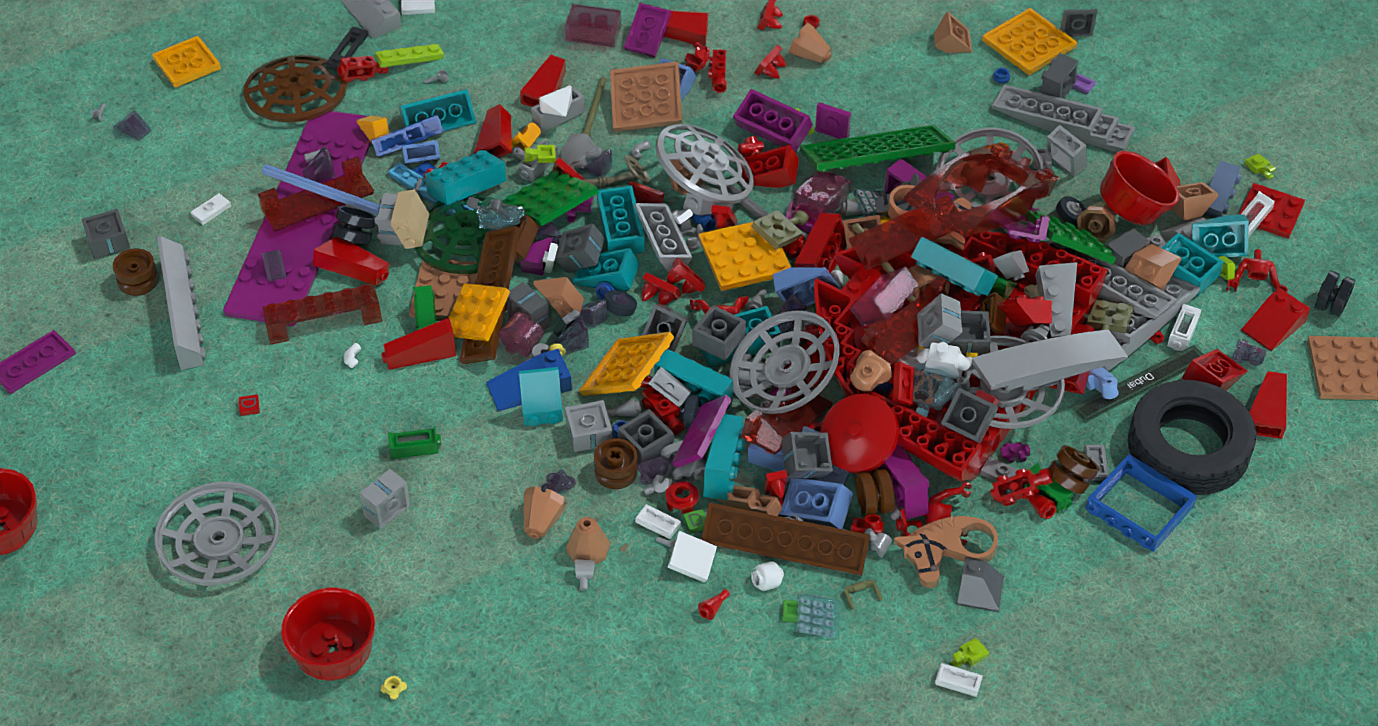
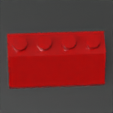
[795,213,847,273]

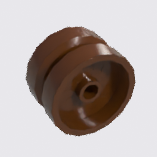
[113,248,158,296]
[594,438,638,489]
[1048,445,1100,494]
[855,469,895,517]

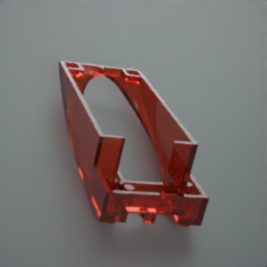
[903,142,1059,238]

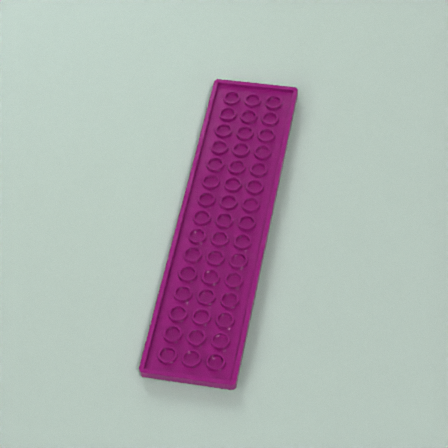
[223,111,371,326]

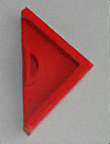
[553,157,585,180]

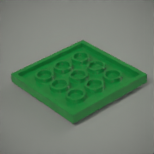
[502,170,599,226]
[1025,210,1116,265]

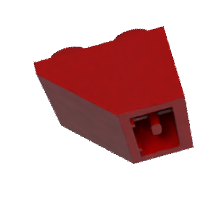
[998,295,1052,327]

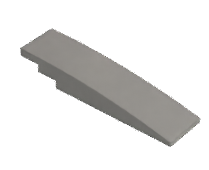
[992,84,1135,152]
[1047,240,1177,320]
[1097,275,1200,371]
[972,330,1128,391]

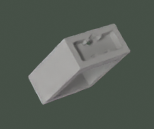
[1047,125,1087,177]

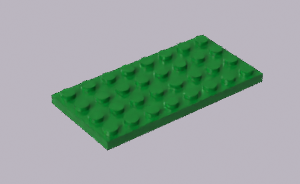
[800,124,956,172]

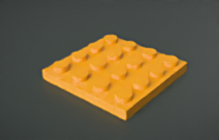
[982,8,1077,75]
[698,222,791,291]
[579,332,674,396]

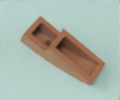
[717,485,782,516]

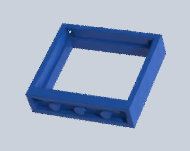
[1086,454,1197,552]

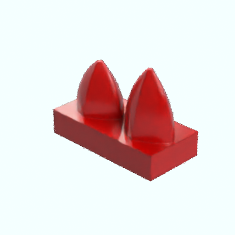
[757,0,783,30]
[754,45,786,79]
[629,181,664,204]
[711,205,738,229]
[666,258,706,294]
[641,272,681,305]
[888,362,914,406]
[763,469,788,507]

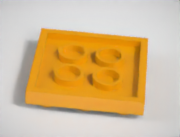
[152,36,221,88]
[449,283,510,341]

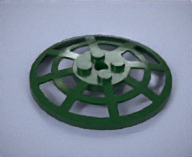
[414,194,518,274]

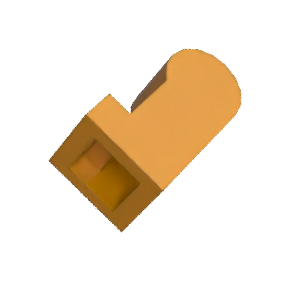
[512,123,541,152]

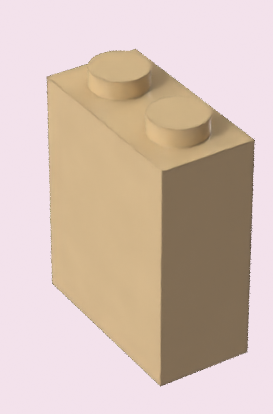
[390,189,429,249]

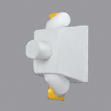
[917,342,978,379]

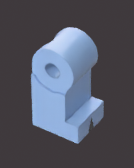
[1086,367,1119,399]

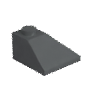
[1060,9,1097,37]
[642,304,688,352]
[957,557,1004,612]

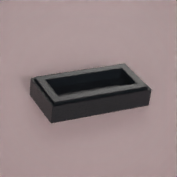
[553,309,580,337]

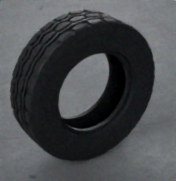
[1128,380,1256,495]

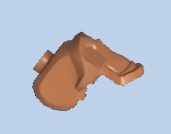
[850,350,892,392]

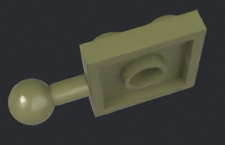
[751,210,808,250]
[1087,300,1134,333]

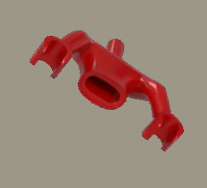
[1226,249,1288,292]
[689,296,749,315]
[921,482,972,546]

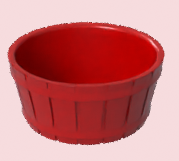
[1100,151,1180,226]
[0,468,37,555]
[281,587,375,681]

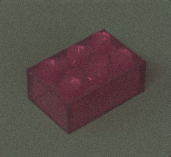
[565,4,622,47]
[792,171,851,220]
[849,267,918,327]

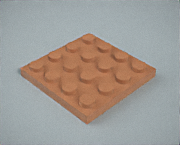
[610,61,683,132]
[409,259,477,320]
[1307,336,1378,400]

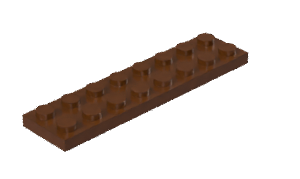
[460,226,520,364]
[701,502,870,576]

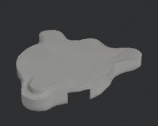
[561,134,602,170]

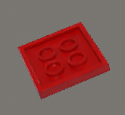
[1239,183,1305,239]

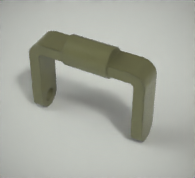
[844,580,882,609]

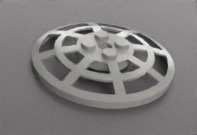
[655,124,753,204]
[936,127,1044,222]
[730,311,840,414]
[945,336,1065,429]
[154,482,280,586]

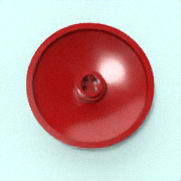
[821,394,899,473]

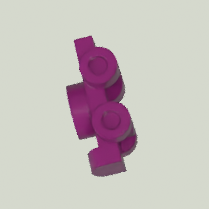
[1000,442,1030,463]

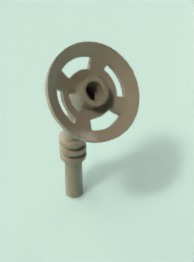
[583,154,650,187]

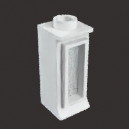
[1241,191,1274,238]
[1167,304,1201,352]

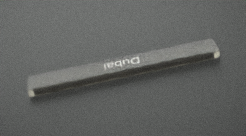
[1073,345,1204,423]

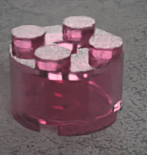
[498,313,544,357]

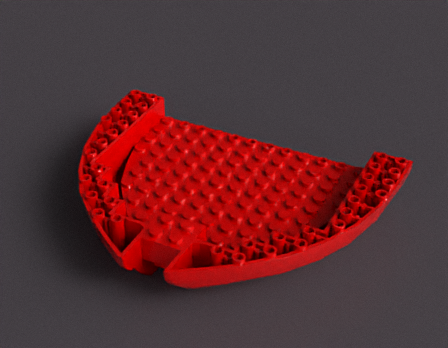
[814,229,1108,482]

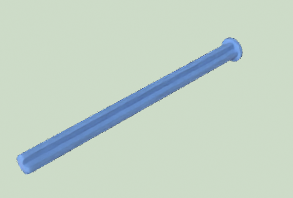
[262,164,381,215]

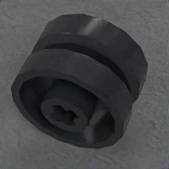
[331,206,376,244]
[1314,270,1356,317]

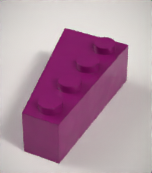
[878,445,929,520]

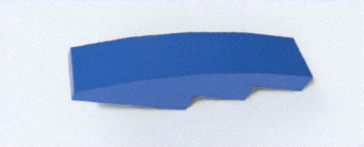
[371,114,444,157]

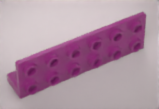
[998,207,1050,243]

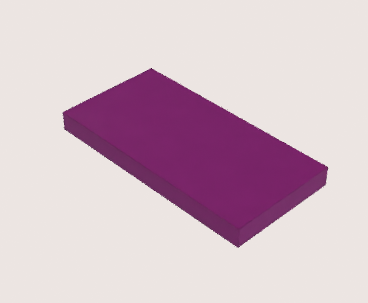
[0,330,76,395]
[672,395,731,468]

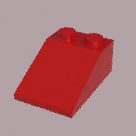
[738,145,799,188]
[1241,288,1310,352]
[1182,349,1248,391]

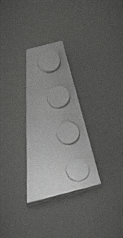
[1036,263,1077,339]

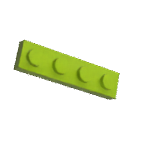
[375,44,444,67]

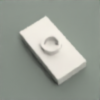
[191,194,231,225]
[671,209,693,225]
[543,243,558,273]
[635,504,681,539]
[935,663,983,697]

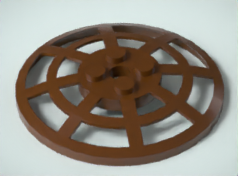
[244,55,347,123]

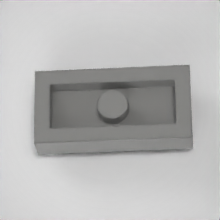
[648,367,692,407]

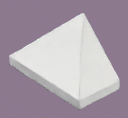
[540,85,572,117]

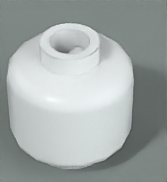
[751,562,784,591]

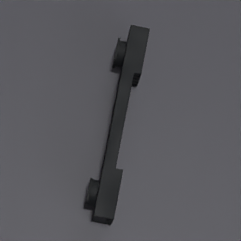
[326,26,368,70]

